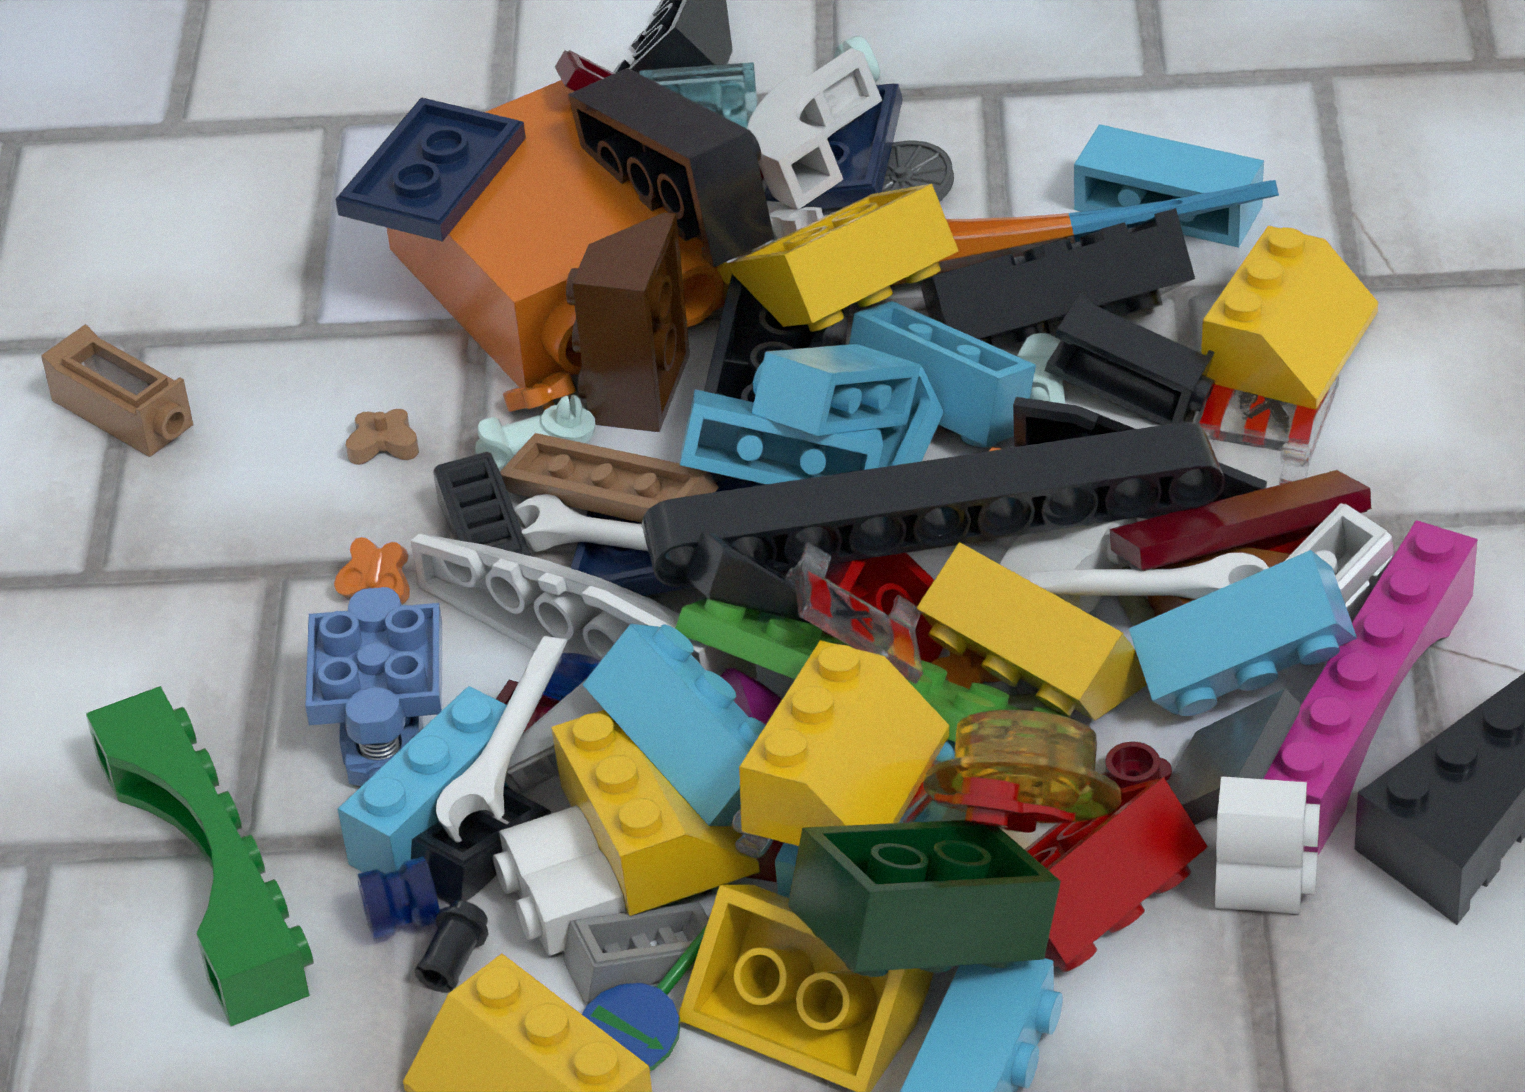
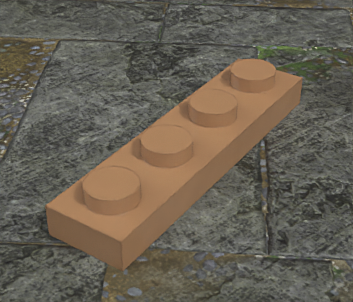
[500,433,718,523]

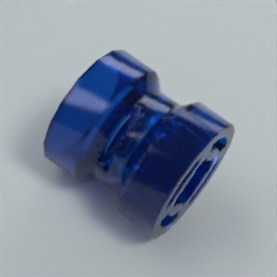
[356,856,440,940]

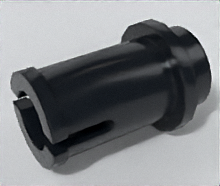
[414,900,489,993]

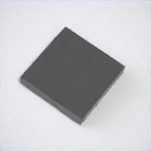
[1167,688,1302,825]

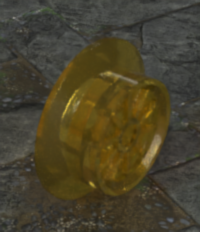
[923,710,1122,823]

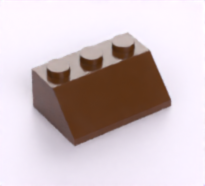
[566,212,690,432]

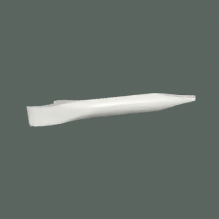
[515,494,648,552]
[1029,552,1269,600]
[436,636,567,842]

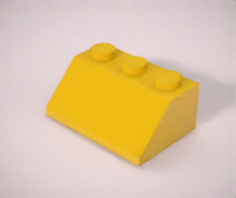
[728,184,958,332]
[1201,226,1379,410]
[917,542,1147,721]
[739,640,949,846]
[551,710,760,916]
[678,885,934,1092]
[403,953,652,1092]

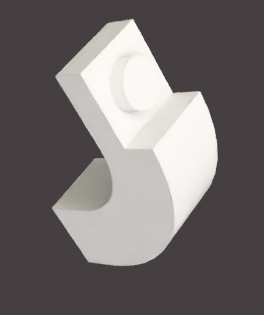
[747,48,882,210]

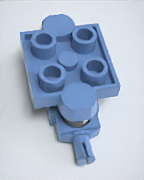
[305,587,442,786]

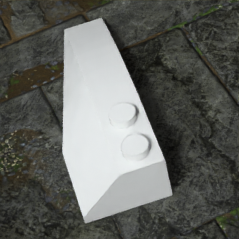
[411,534,757,679]

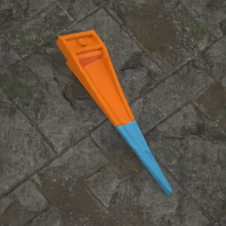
[890,180,1279,287]

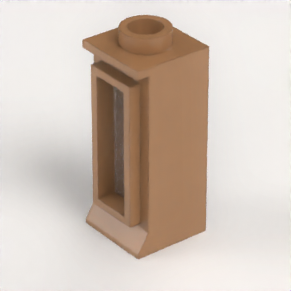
[41,324,193,457]

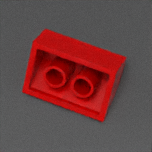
[1025,777,1208,972]

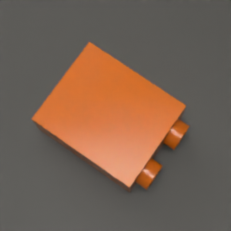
[387,80,725,388]

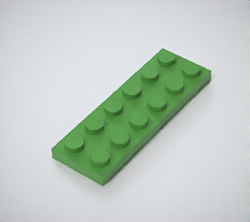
[675,597,1086,779]

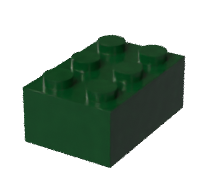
[788,820,1061,977]

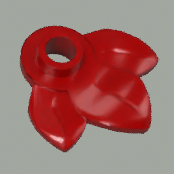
[933,777,1076,833]

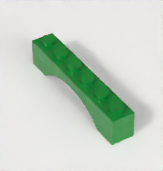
[86,686,314,1027]

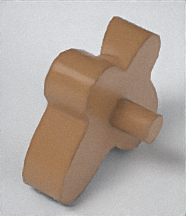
[346,409,419,465]

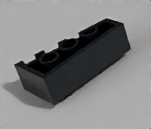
[568,68,775,267]
[920,208,1195,346]
[704,274,850,482]
[1354,673,1525,925]

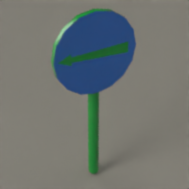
[582,924,707,1071]

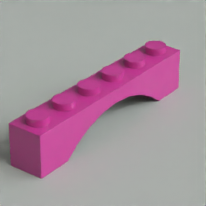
[1264,520,1478,855]

